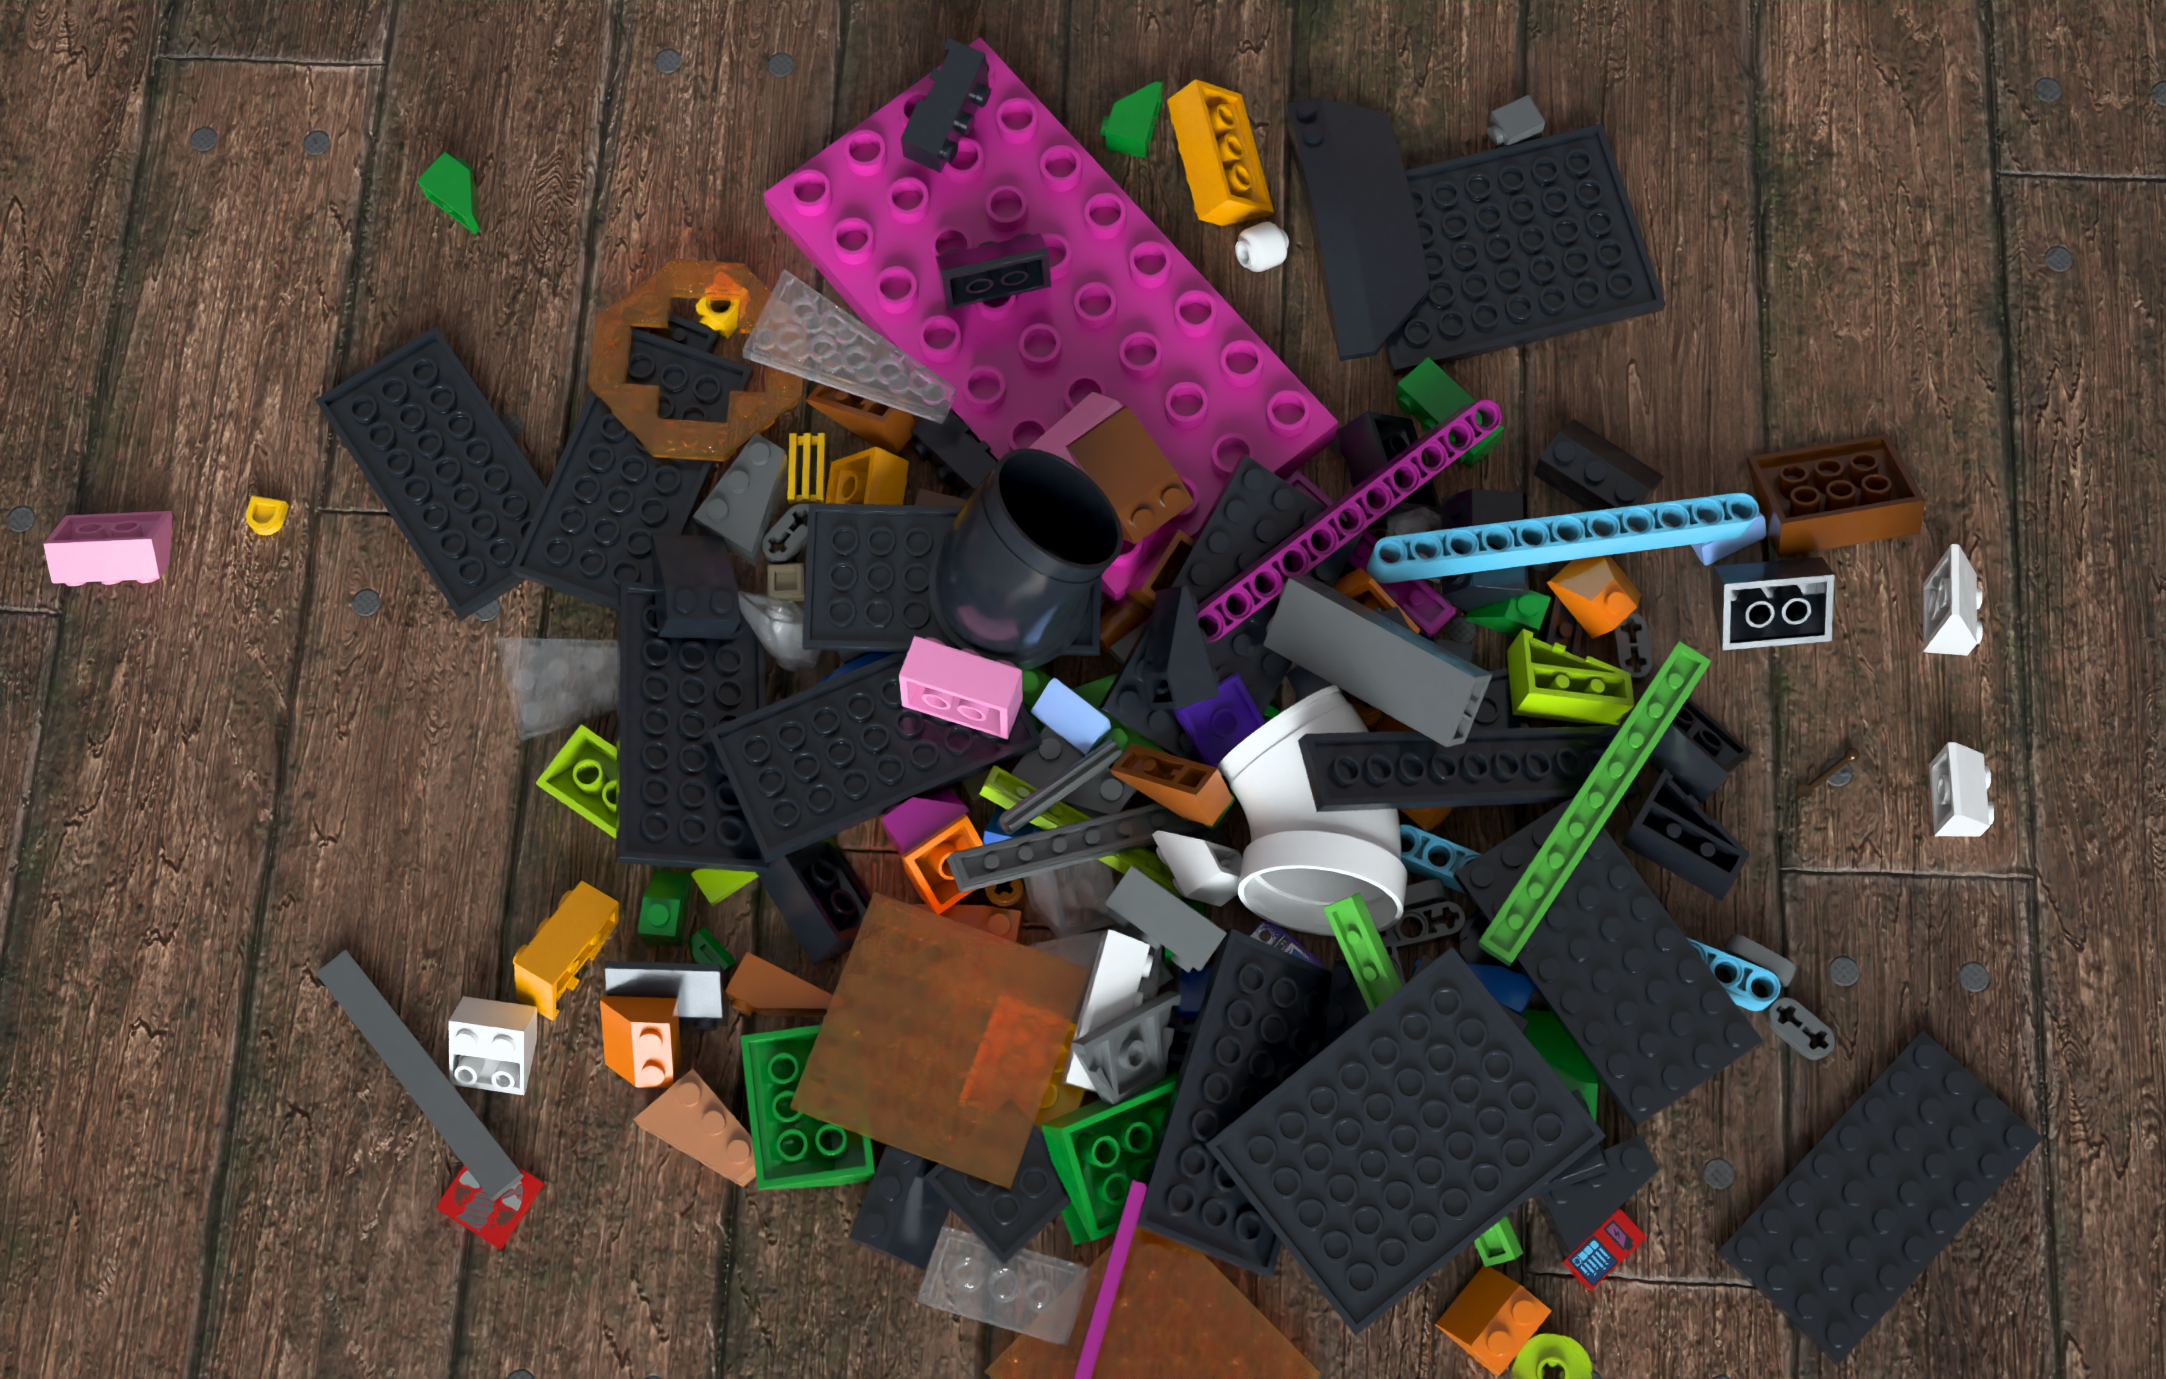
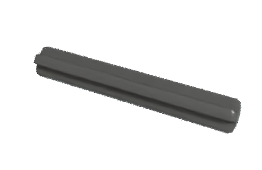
[998,740,1122,834]

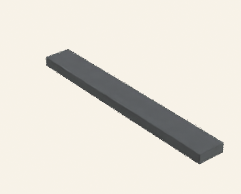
[947,803,1228,893]
[316,949,524,1201]

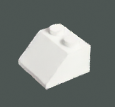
[1929,742,1994,836]

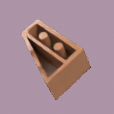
[633,1068,756,1187]

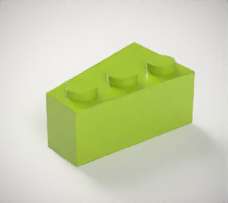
[1507,629,1635,726]

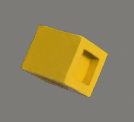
[695,275,753,339]

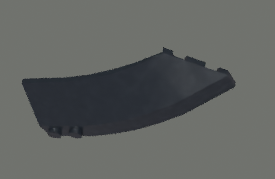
[1286,98,1430,361]

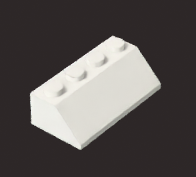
[1061,930,1154,1094]

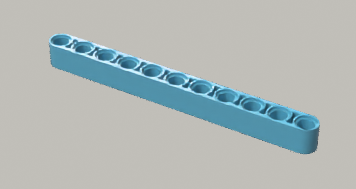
[1367,493,1759,583]
[1400,824,1781,1011]

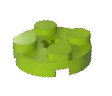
[1510,1333,1592,1379]

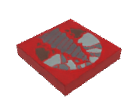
[435,1165,545,1250]

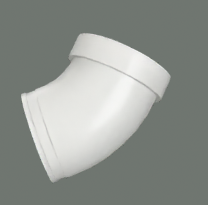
[1217,685,1407,936]

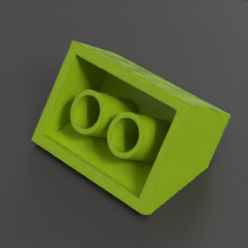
[536,724,617,839]

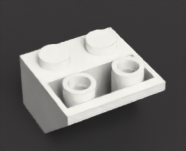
[1152,830,1243,907]
[449,996,537,1095]

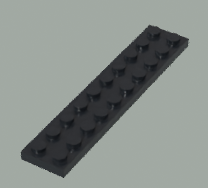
[1298,726,1640,812]

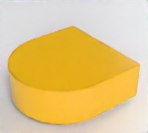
[246,495,289,535]

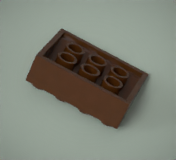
[1747,433,1925,557]

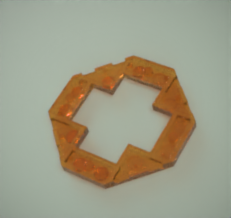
[588,259,809,461]

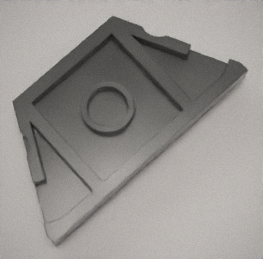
[1071,991,1181,1105]

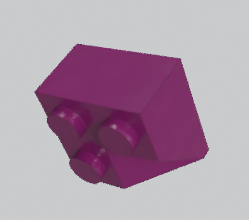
[881,787,972,858]

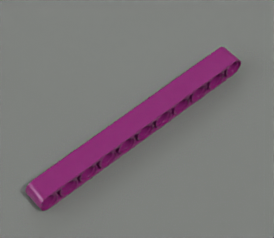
[1196,400,1501,643]

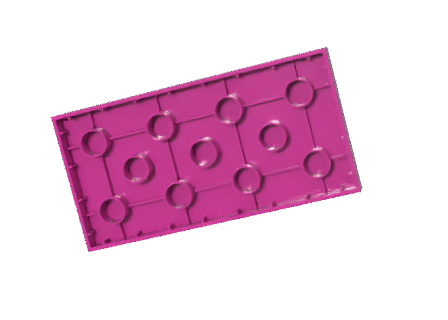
[763,37,1338,606]

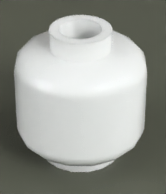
[1235,222,1289,272]

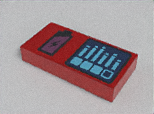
[1562,1208,1647,1292]

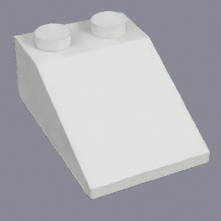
[1923,544,1983,656]

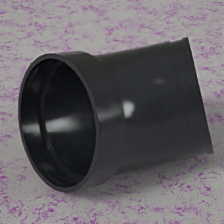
[929,448,1123,671]

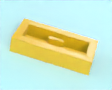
[787,433,826,504]

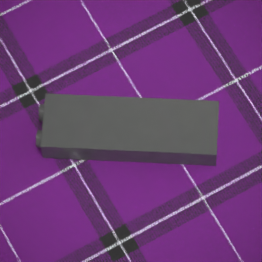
[1263,575,1493,747]

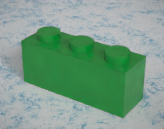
[1395,357,1504,469]

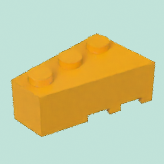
[513,881,619,1021]

